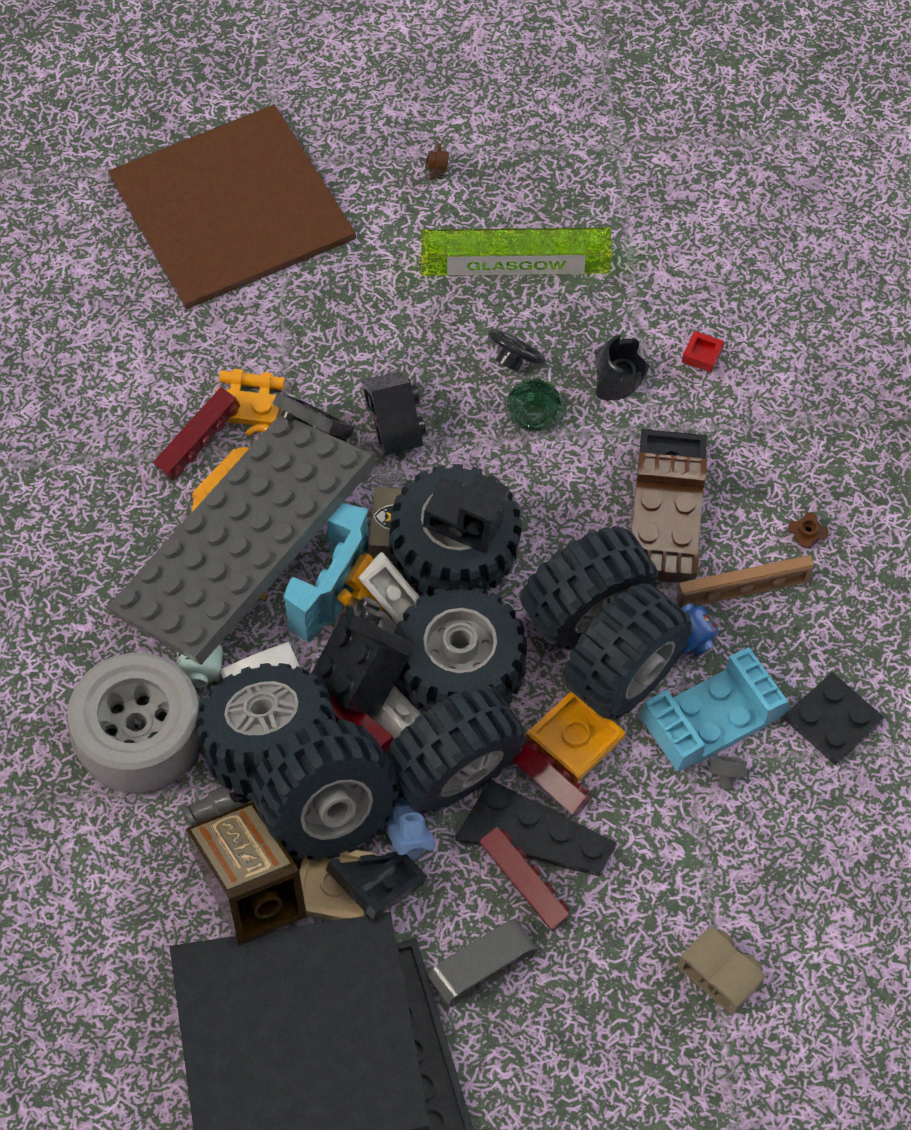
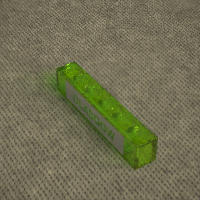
[421,227,612,276]

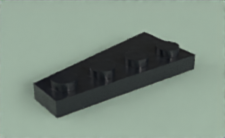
[455,779,617,877]

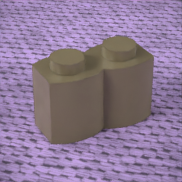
[677,926,766,1015]

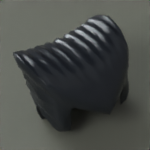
[594,335,650,401]

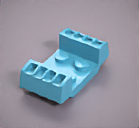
[284,503,369,643]
[639,648,789,772]

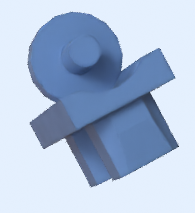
[383,797,435,860]

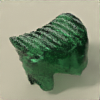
[505,378,567,432]

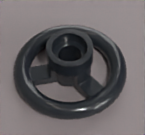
[488,329,546,372]

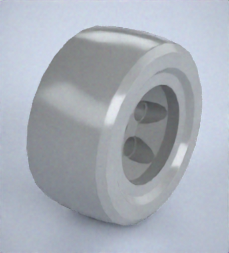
[67,652,201,793]

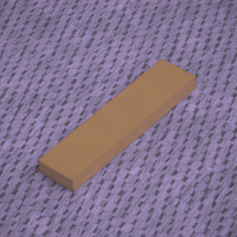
[676,555,814,608]

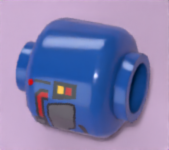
[681,603,718,657]

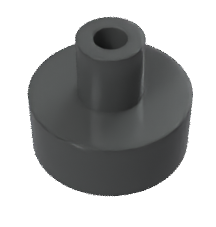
[710,756,747,789]

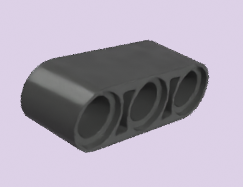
[428,919,538,1008]

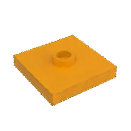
[526,692,626,783]

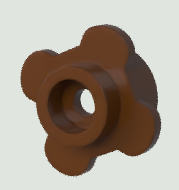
[425,143,449,180]
[788,512,828,548]

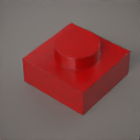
[682,331,724,373]

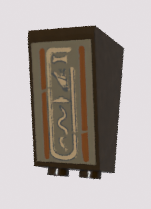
[186,802,307,945]

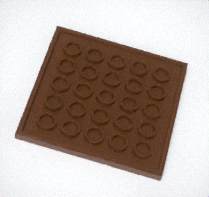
[108,104,356,310]

